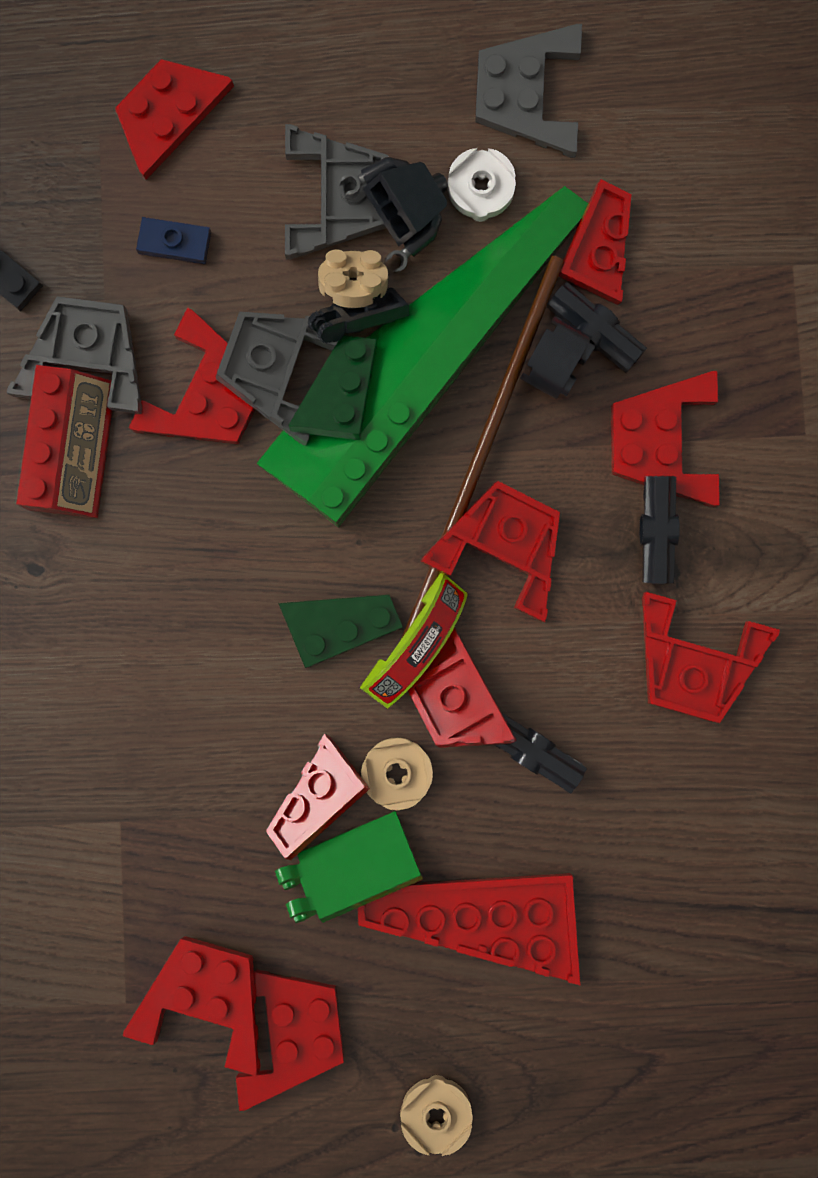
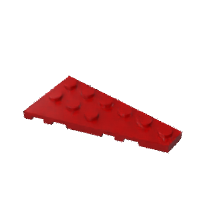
[358,873,580,985]

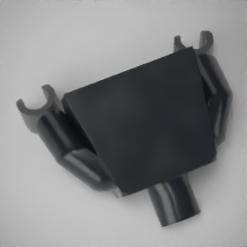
[340,157,448,272]

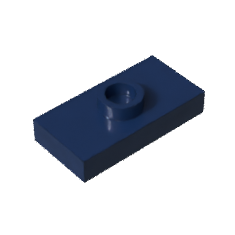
[136,217,211,264]

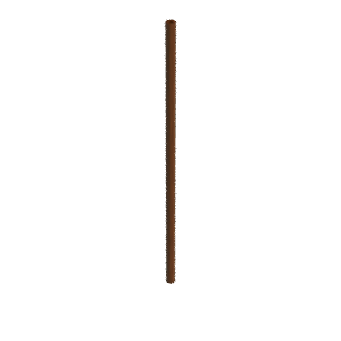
[401,256,564,639]

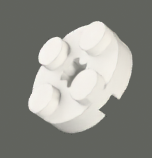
[447,148,516,222]

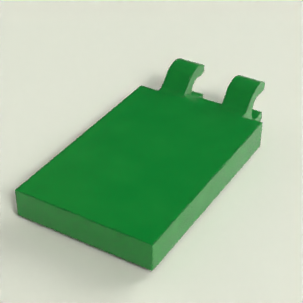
[275,811,423,923]

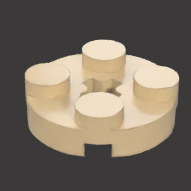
[318,249,388,308]
[361,737,433,810]
[400,1075,473,1156]

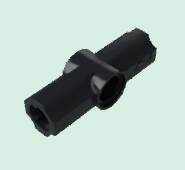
[547,282,647,373]
[639,476,680,584]
[494,713,587,794]

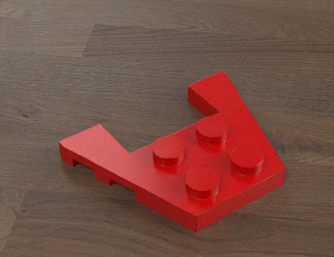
[129,308,255,444]
[611,371,720,507]
[420,481,560,622]
[642,592,780,723]
[123,936,261,1076]
[236,969,344,1111]

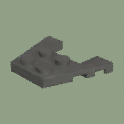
[475,24,582,158]
[285,124,388,259]
[7,296,142,414]
[216,312,338,445]

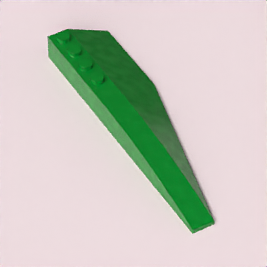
[256,186,588,528]

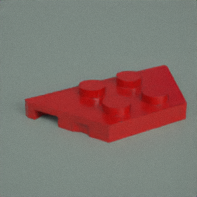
[115,59,234,180]
[408,627,517,748]

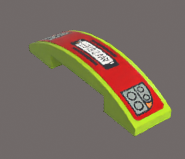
[360,573,468,709]

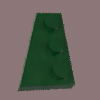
[288,335,377,440]
[278,595,403,668]

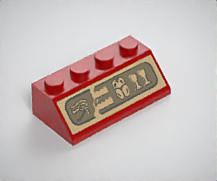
[16,365,112,518]

